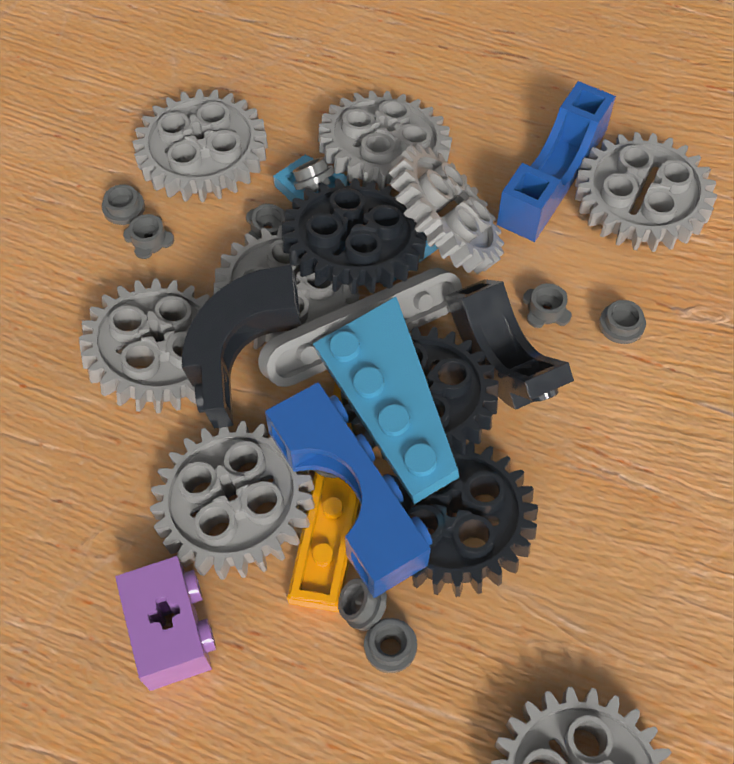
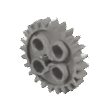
[133,89,268,202]
[318,91,452,191]
[575,132,717,252]
[389,144,504,274]
[214,226,360,350]
[79,279,210,413]
[150,421,315,580]
[490,687,671,764]

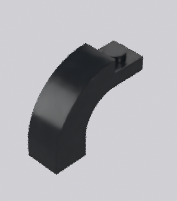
[181,265,301,429]
[445,279,574,410]

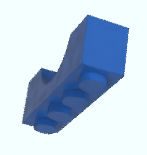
[497,81,616,242]
[265,382,432,598]

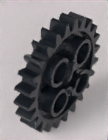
[282,178,427,294]
[341,326,499,460]
[382,441,538,597]

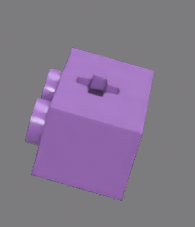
[115,556,217,691]

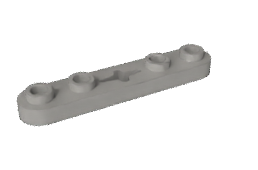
[258,268,462,387]

